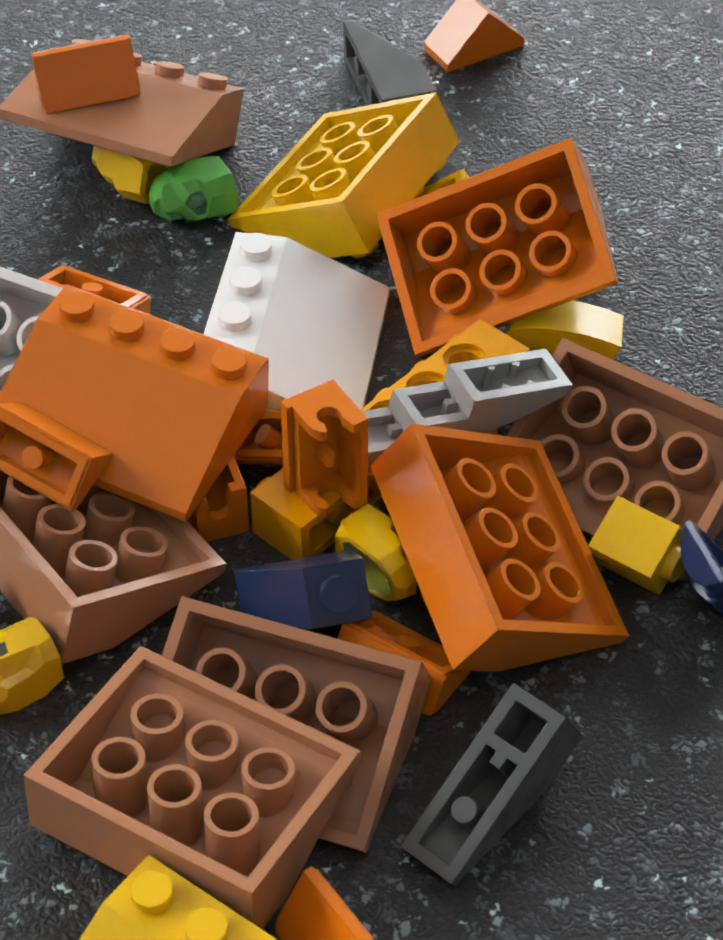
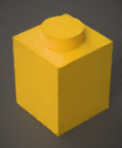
[588,495,685,595]

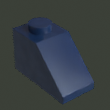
[234,550,372,629]

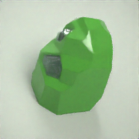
[149,156,239,223]

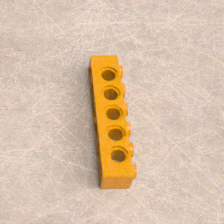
[250,319,530,560]

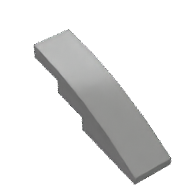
[362,349,573,469]

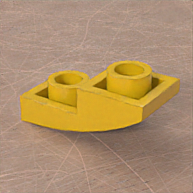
[506,300,624,360]

